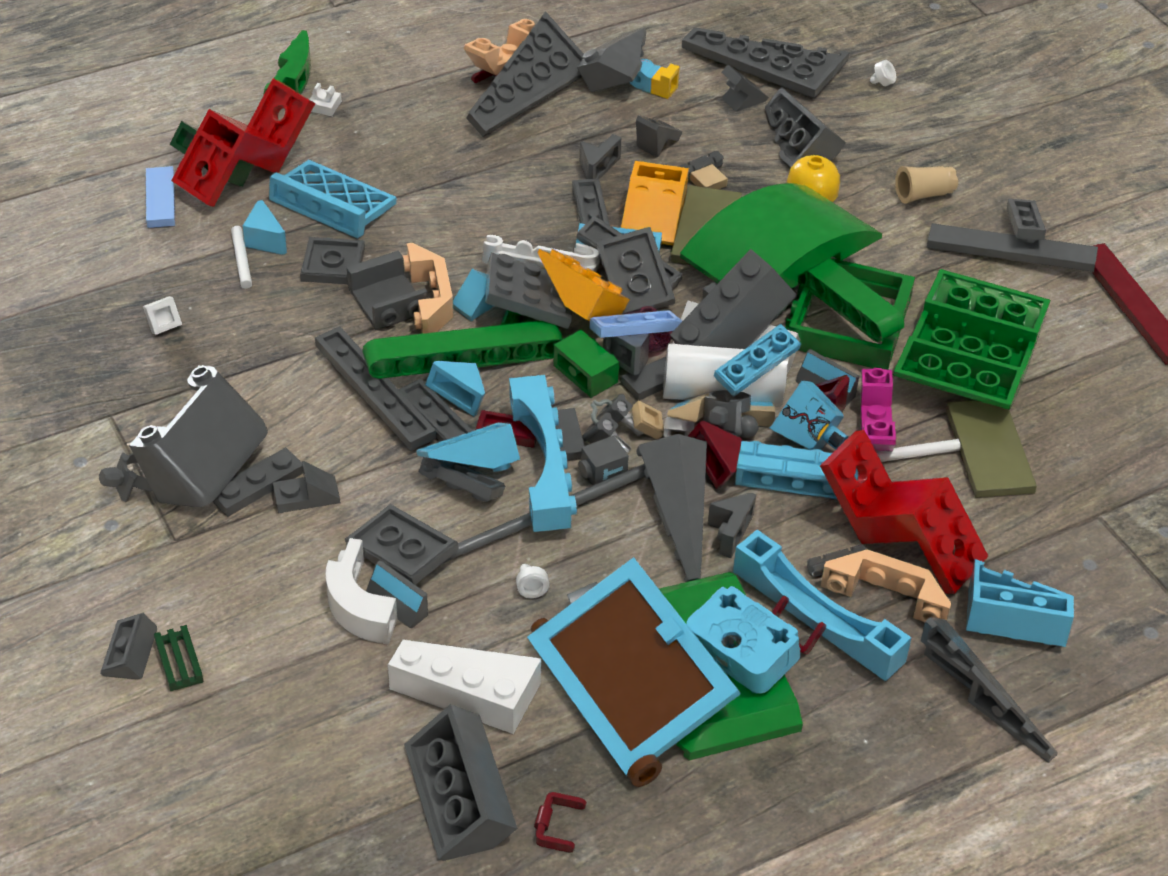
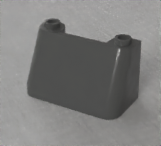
[129,365,268,507]

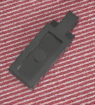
[418,457,505,502]

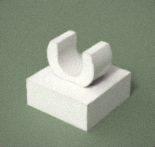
[310,83,342,116]
[143,296,182,335]

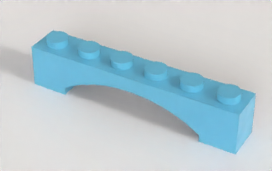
[509,375,577,532]
[733,530,912,681]

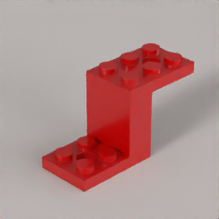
[171,78,316,207]
[820,430,988,594]

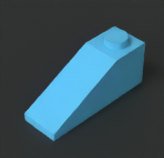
[416,422,520,472]

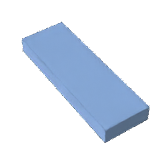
[146,166,175,228]
[590,310,682,338]

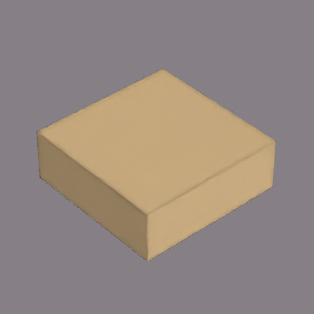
[690,164,728,189]
[632,400,664,440]

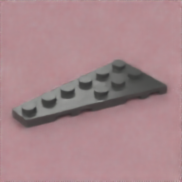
[466,11,584,137]
[682,27,850,98]

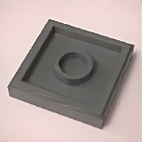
[300,237,365,284]

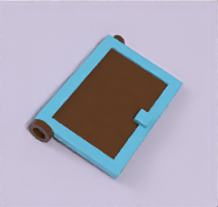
[527,557,740,787]

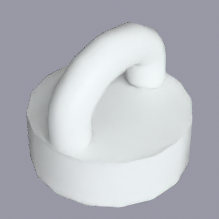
[870,60,896,86]
[663,417,695,438]
[516,564,549,599]

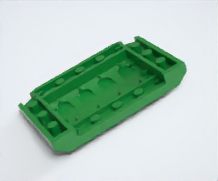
[659,572,803,761]

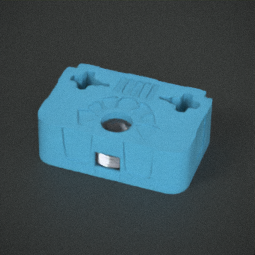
[687,586,800,694]

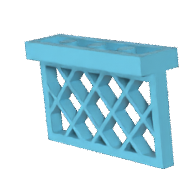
[269,160,397,239]

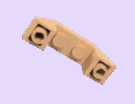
[464,19,535,75]
[403,243,453,334]
[821,549,951,623]

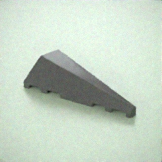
[636,434,707,582]
[921,617,1058,763]

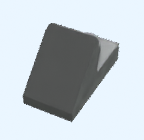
[721,65,769,111]
[636,115,683,157]
[579,134,621,179]
[603,334,650,375]
[273,461,341,513]
[708,492,757,558]

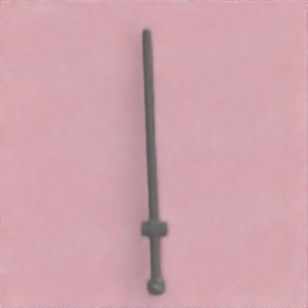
[443,415,759,563]

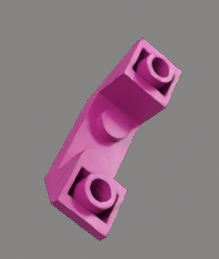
[861,368,896,452]

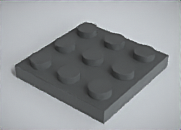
[485,252,572,329]

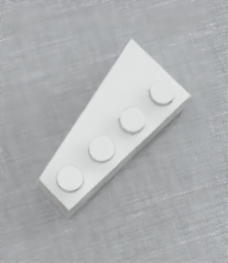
[388,640,541,734]

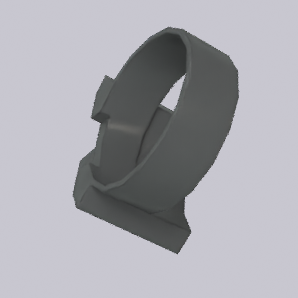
[703,390,751,431]
[99,452,152,502]

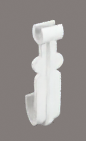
[482,235,600,272]

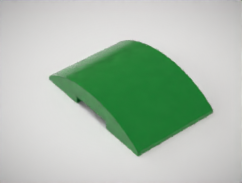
[680,183,882,288]
[893,269,1051,410]

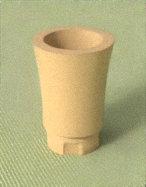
[895,166,958,204]

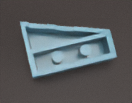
[966,559,1074,647]

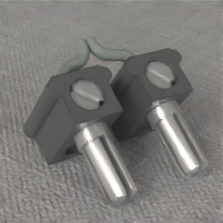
[582,394,643,453]

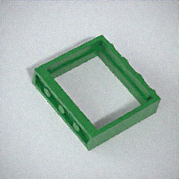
[785,258,915,370]

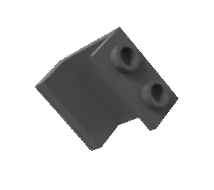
[346,251,428,330]

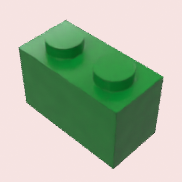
[553,330,619,398]

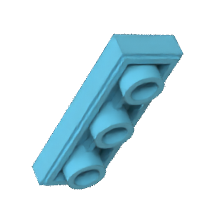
[714,324,801,397]

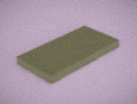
[671,185,742,265]
[946,401,1037,498]

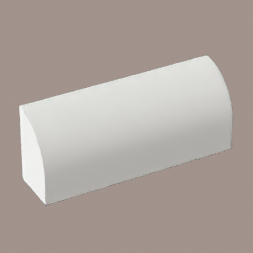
[663,344,787,407]

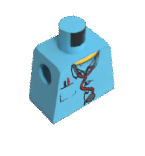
[770,381,848,450]

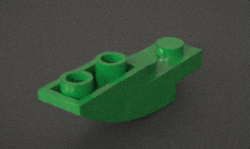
[263,30,311,95]

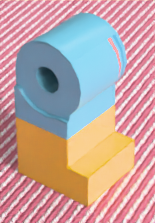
[630,59,680,99]

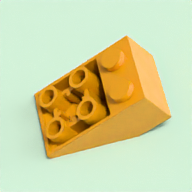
[621,161,689,245]
[537,249,630,321]

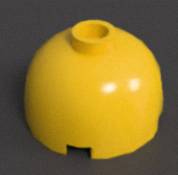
[787,155,840,202]

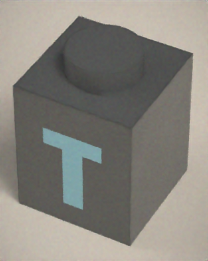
[578,436,629,485]

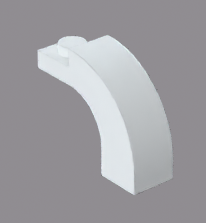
[326,538,397,645]

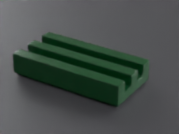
[154,625,204,691]

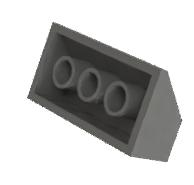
[670,249,797,349]
[404,704,518,861]

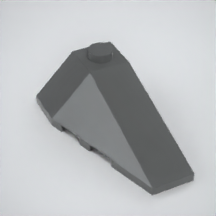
[577,27,647,92]
[765,87,846,167]

